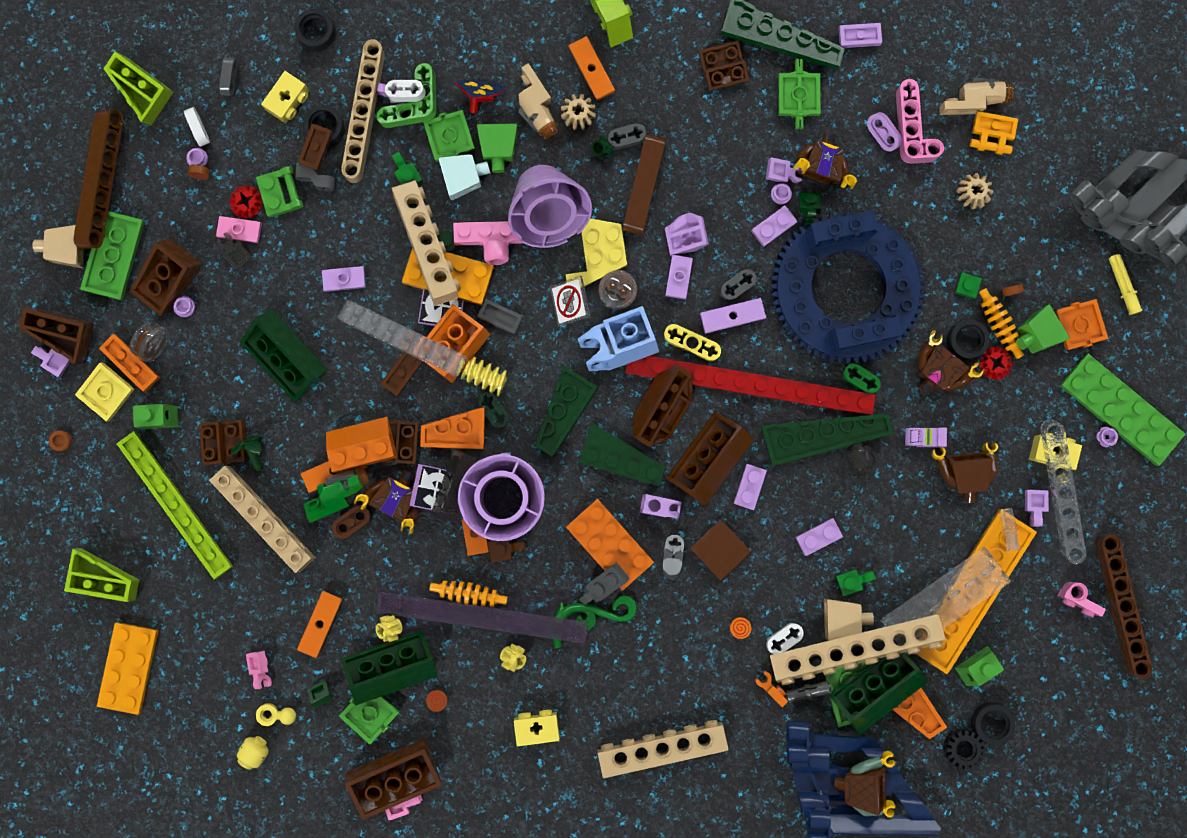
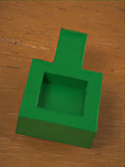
[392,152,423,185]
[836,569,876,596]

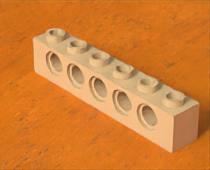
[392,180,460,306]
[209,466,316,573]
[597,720,728,778]

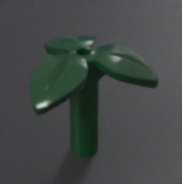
[230,436,263,472]

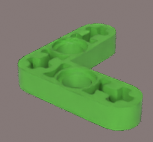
[376,63,437,128]

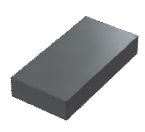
[477,299,523,335]

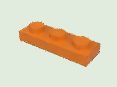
[99,333,160,392]

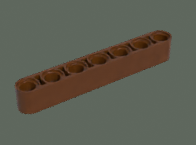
[73,109,123,249]
[1095,534,1152,679]

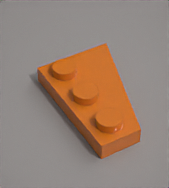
[421,406,485,449]
[893,688,947,739]

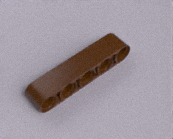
[622,134,666,235]

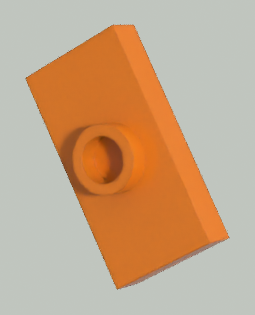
[461,514,489,556]

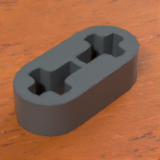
[219,57,238,97]
[608,124,646,150]
[720,269,756,301]

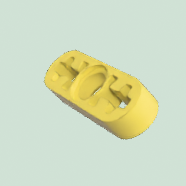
[664,324,721,361]

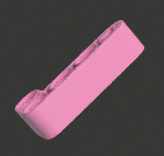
[896,79,944,163]

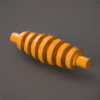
[979,288,1024,359]
[429,580,508,607]

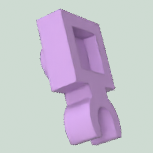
[766,157,802,183]

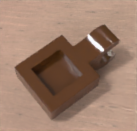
[487,540,526,563]

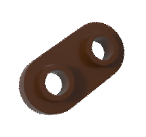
[332,505,371,539]

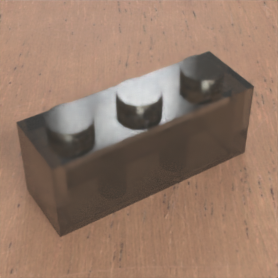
[432,451,480,521]

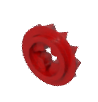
[229,185,263,218]
[979,346,1014,380]

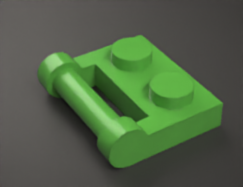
[256,166,303,218]

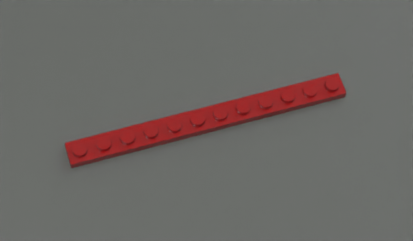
[625,356,876,415]

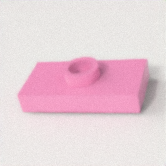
[216,216,262,244]

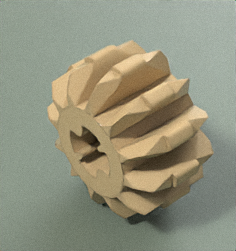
[561,94,596,130]
[956,173,993,209]

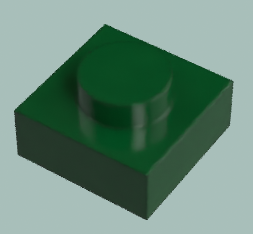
[307,679,333,709]

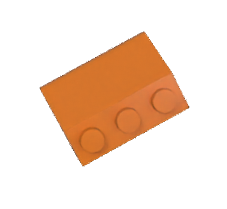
[414,304,491,383]
[326,417,398,473]

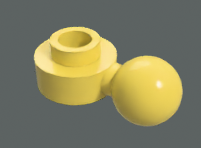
[256,703,296,726]

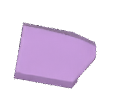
[665,213,709,256]

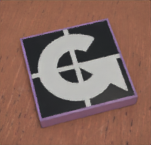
[418,289,464,326]
[409,464,458,513]

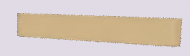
[342,39,385,183]

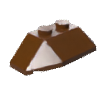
[634,364,693,448]

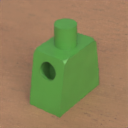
[477,124,518,173]
[1016,304,1070,354]
[133,404,179,430]
[954,646,1004,687]

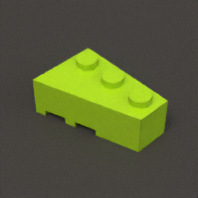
[590,0,633,47]
[103,52,174,126]
[64,548,139,602]

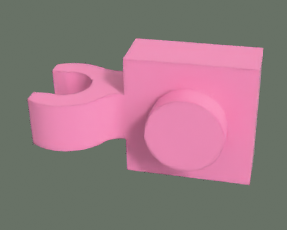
[246,651,272,689]
[385,795,423,820]

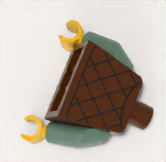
[834,751,896,817]

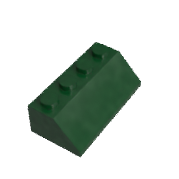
[240,309,328,403]
[340,630,437,706]
[828,643,927,735]

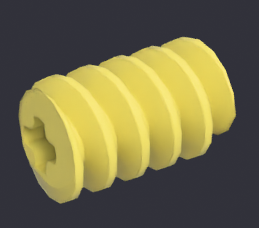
[461,356,507,396]

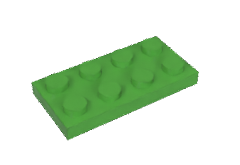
[80,211,145,301]

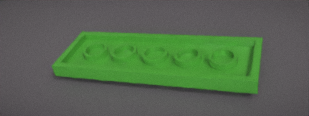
[1060,354,1185,466]

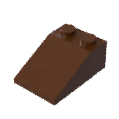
[130,239,202,317]

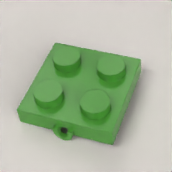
[423,110,475,162]
[339,696,400,745]

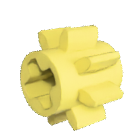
[376,615,402,642]
[500,644,526,672]

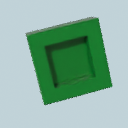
[954,272,982,299]

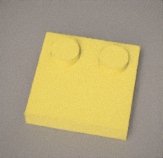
[75,362,135,421]

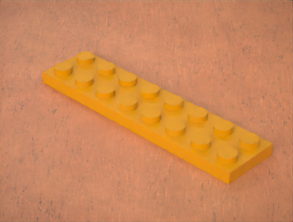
[916,509,1037,674]

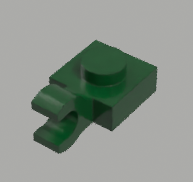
[798,192,821,225]

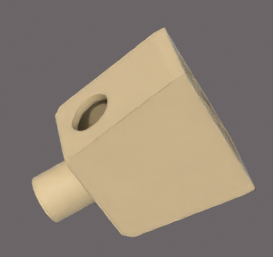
[33,225,84,268]
[824,599,874,641]

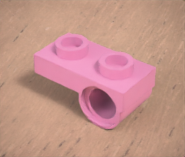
[1057,582,1106,618]

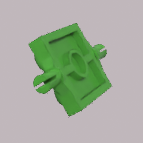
[778,59,821,130]

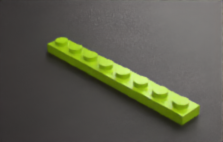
[117,431,233,579]

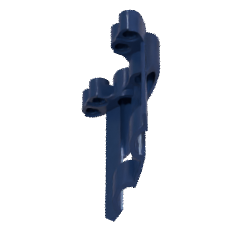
[785,721,941,838]

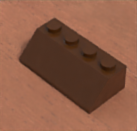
[666,412,754,506]
[345,738,442,820]

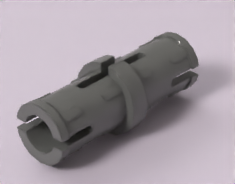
[787,680,832,704]

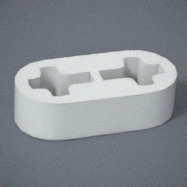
[385,80,426,102]
[184,107,210,147]
[766,623,803,654]

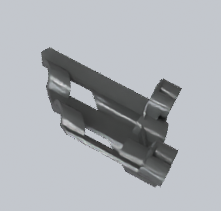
[1069,150,1187,267]

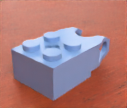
[578,306,659,371]

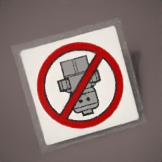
[550,276,591,327]

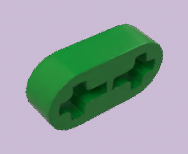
[842,364,881,394]

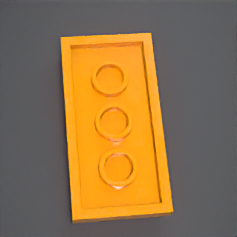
[402,248,494,306]
[97,622,159,715]

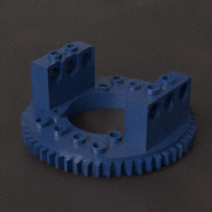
[770,210,925,365]

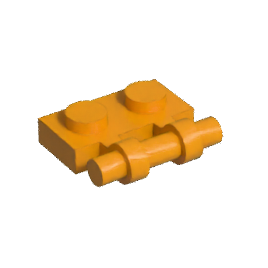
[969,111,1018,155]

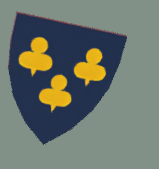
[454,80,506,113]

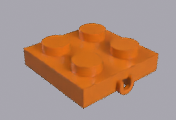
[1054,299,1109,351]

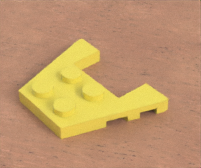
[566,219,627,288]

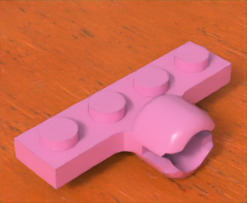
[453,221,522,265]

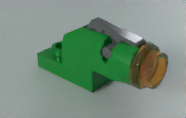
[304,467,371,523]

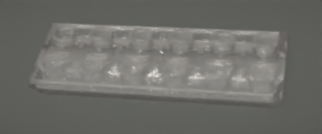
[880,547,1011,655]

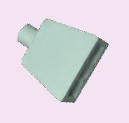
[439,154,490,200]

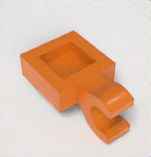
[755,670,788,707]

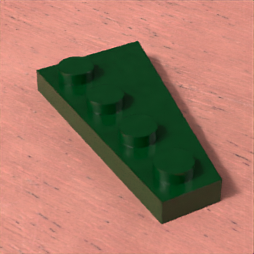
[535,365,598,458]
[579,423,665,487]

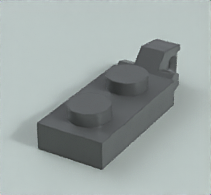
[579,562,630,605]

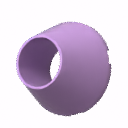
[508,165,592,248]
[458,454,545,541]

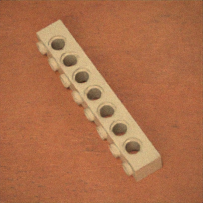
[770,614,946,685]

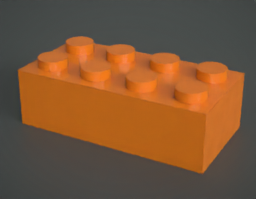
[566,499,654,591]

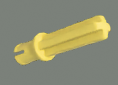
[1109,254,1143,315]

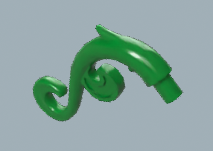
[550,595,637,648]

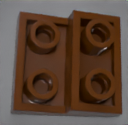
[698,41,749,91]
[199,420,248,465]
[382,421,418,464]
[690,520,752,581]

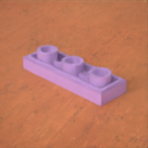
[700,298,766,334]

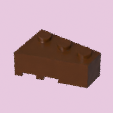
[19,307,94,364]

